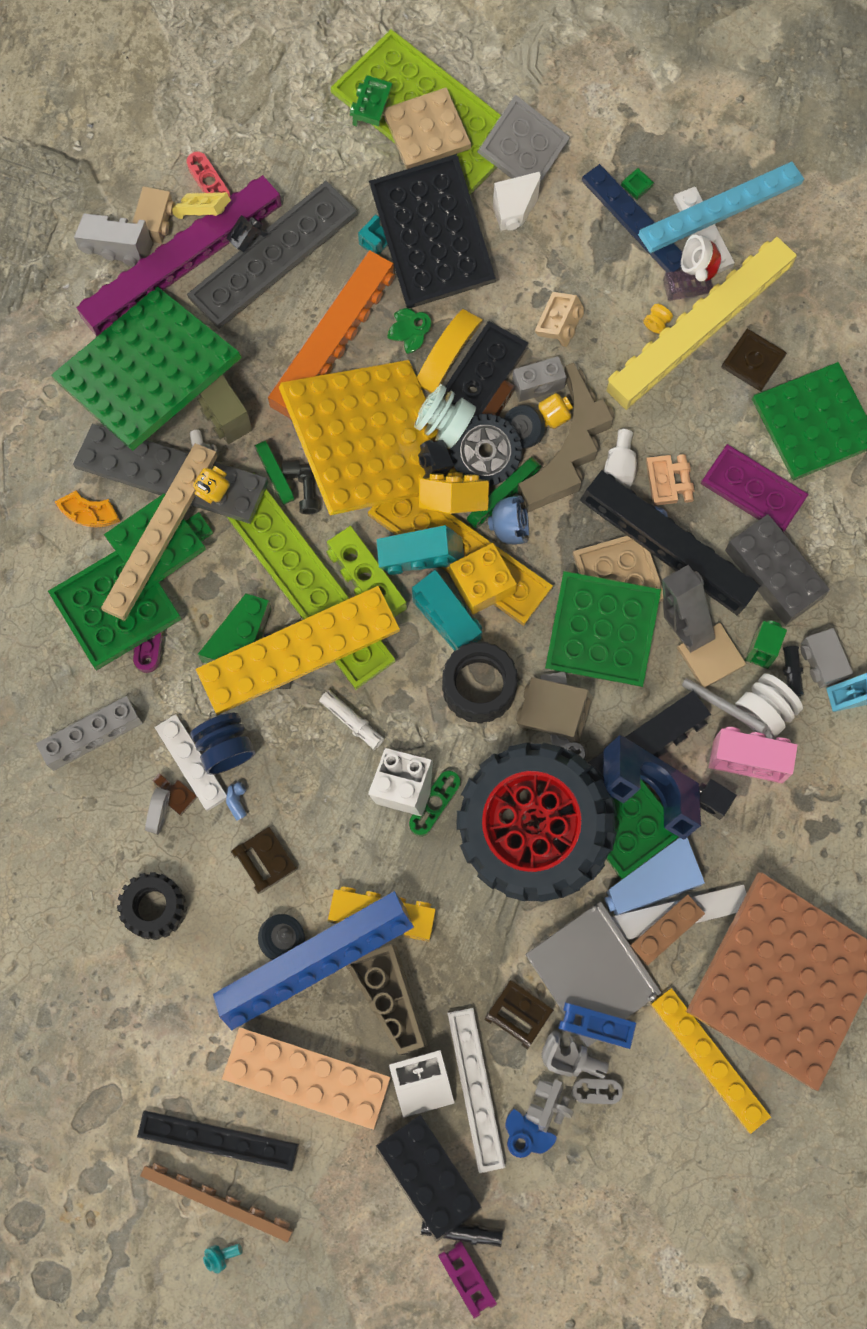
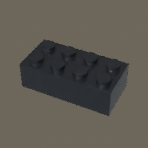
[376,1115,482,1242]

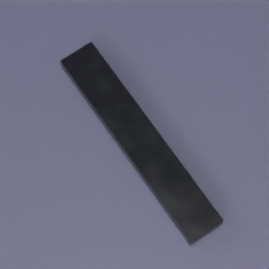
[137,1110,299,1171]

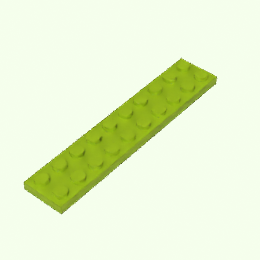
[226,473,396,690]

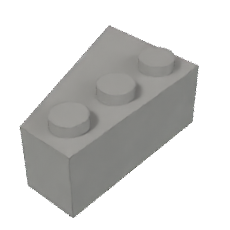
[74,214,153,267]

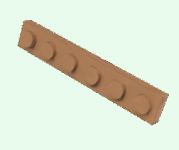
[140,1162,294,1243]

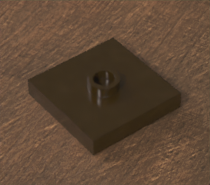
[721,328,787,392]

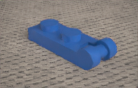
[559,1003,636,1049]

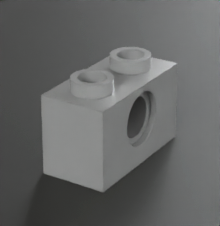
[512,356,566,402]

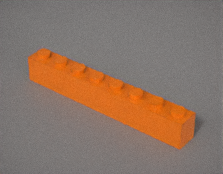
[268,250,395,419]

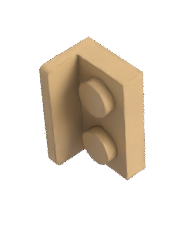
[535,292,584,347]

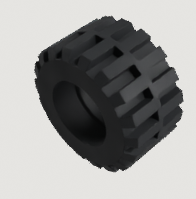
[117,872,187,940]

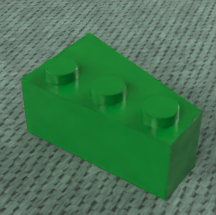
[197,593,272,664]

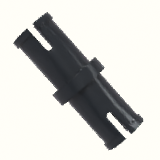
[783,646,804,697]

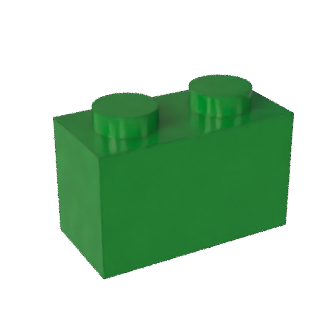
[745,621,787,669]

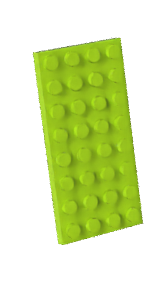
[330,29,501,195]

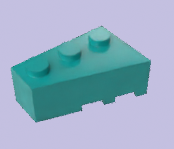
[376,525,464,575]

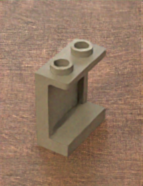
[516,677,593,743]

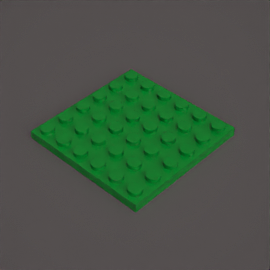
[51,286,242,451]

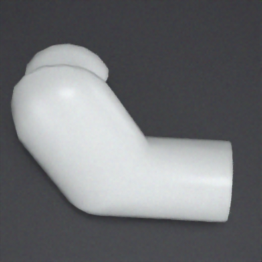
[190,430,217,453]

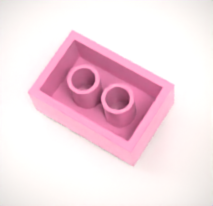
[708,727,798,784]

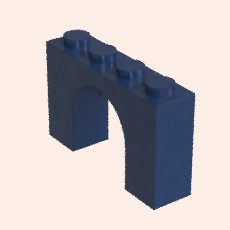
[603,735,701,840]

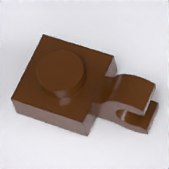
[152,773,198,816]

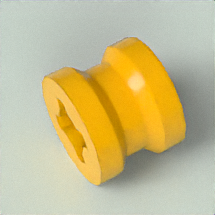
[643,304,673,334]

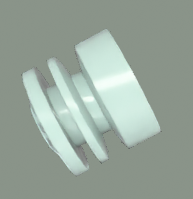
[414,384,476,449]

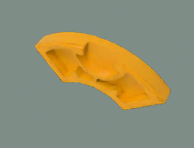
[54,491,121,527]

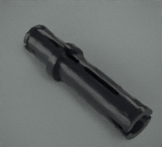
[421,1221,503,1247]

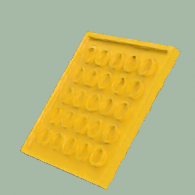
[279,360,456,516]

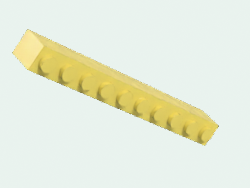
[607,237,797,410]

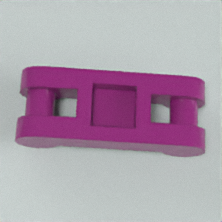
[438,1241,497,1319]

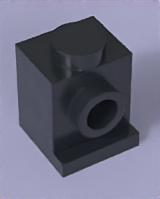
[418,440,454,478]

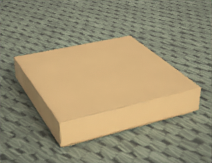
[677,623,746,688]

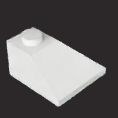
[493,172,541,231]

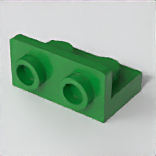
[349,75,392,127]

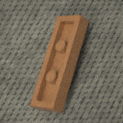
[630,894,705,966]

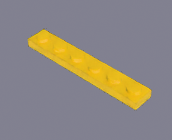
[650,988,771,1134]

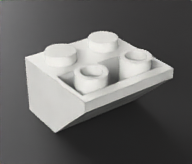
[368,748,433,817]
[389,1050,454,1118]

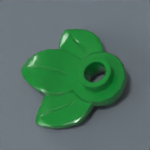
[387,308,432,354]

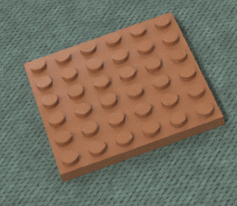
[686,873,867,1091]

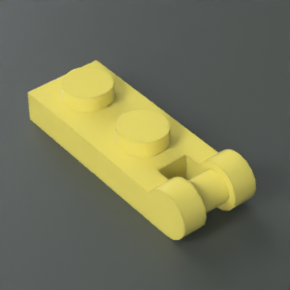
[172,192,231,219]

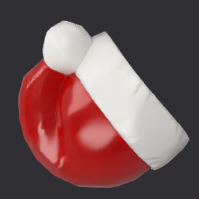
[681,235,721,282]

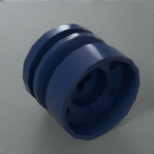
[190,712,255,775]

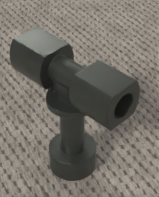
[282,460,319,515]

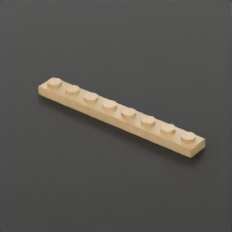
[101,443,218,621]

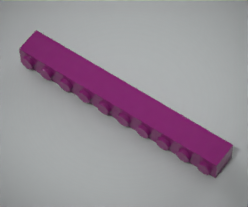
[76,175,282,337]

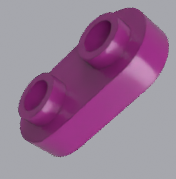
[133,632,163,673]

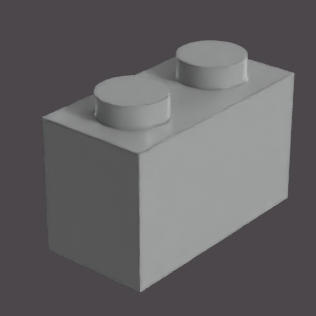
[800,628,853,688]

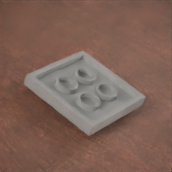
[477,95,570,182]

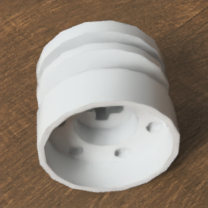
[735,674,803,739]

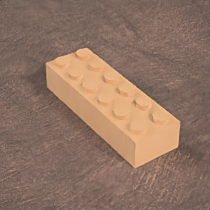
[222,1027,391,1130]

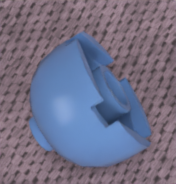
[488,495,529,544]

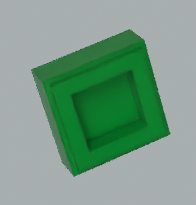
[621,168,654,200]

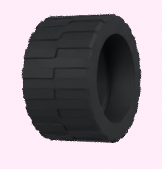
[442,641,518,723]

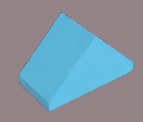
[826,673,867,712]

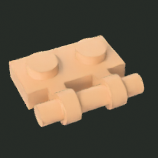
[646,454,695,506]

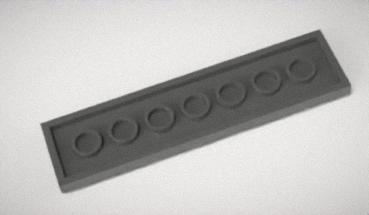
[187,181,357,329]
[73,424,268,524]

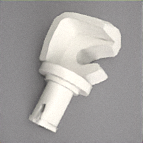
[604,429,637,488]

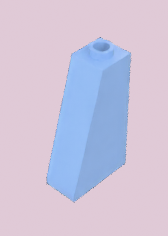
[605,838,705,916]

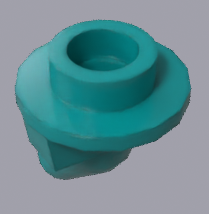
[203,1244,243,1274]

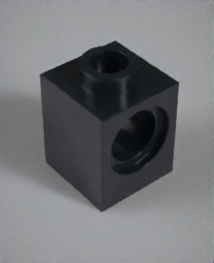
[699,779,737,820]

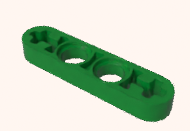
[467,457,542,529]

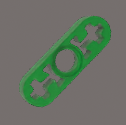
[254,440,295,505]
[409,771,460,837]

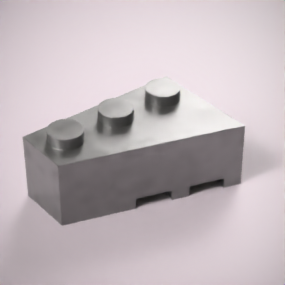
[662,565,716,653]

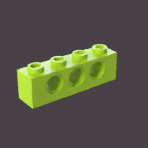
[326,526,407,617]

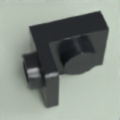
[226,215,268,252]

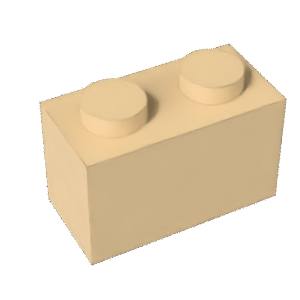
[132,186,175,244]

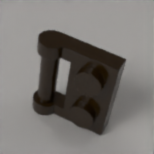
[231,827,297,894]
[484,980,554,1050]

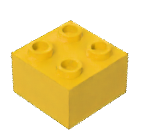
[419,472,489,514]
[449,543,517,615]

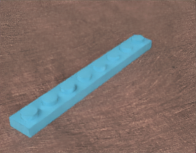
[638,162,804,253]

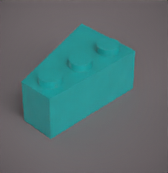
[412,570,483,651]

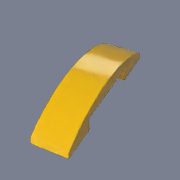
[417,309,483,393]

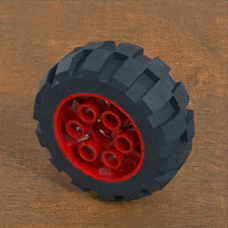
[456,742,617,902]

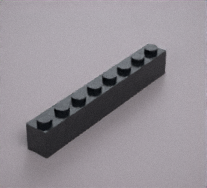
[580,470,760,616]
[531,690,711,830]

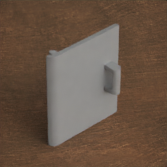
[525,902,661,1047]

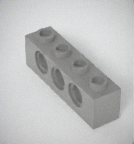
[36,696,143,771]

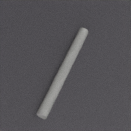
[682,678,768,734]

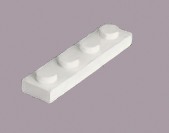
[674,187,734,273]
[154,714,227,812]

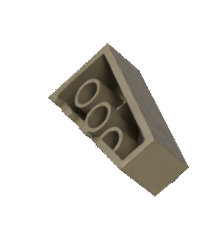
[346,944,428,1055]

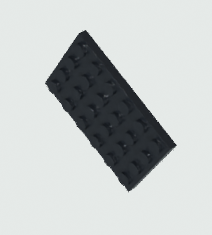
[369,154,496,309]

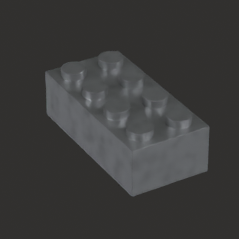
[725,514,830,626]

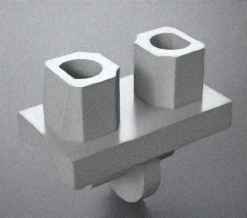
[526,1079,574,1133]

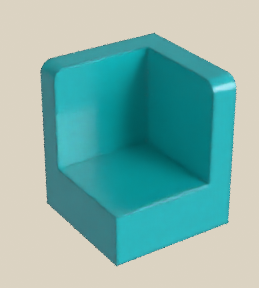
[358,214,388,255]

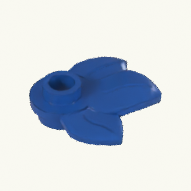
[505,1109,557,1158]

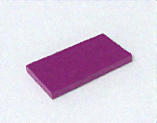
[701,444,809,533]

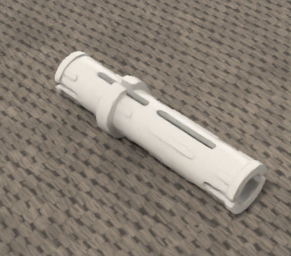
[319,690,384,750]

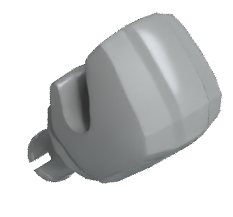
[541,1030,609,1079]

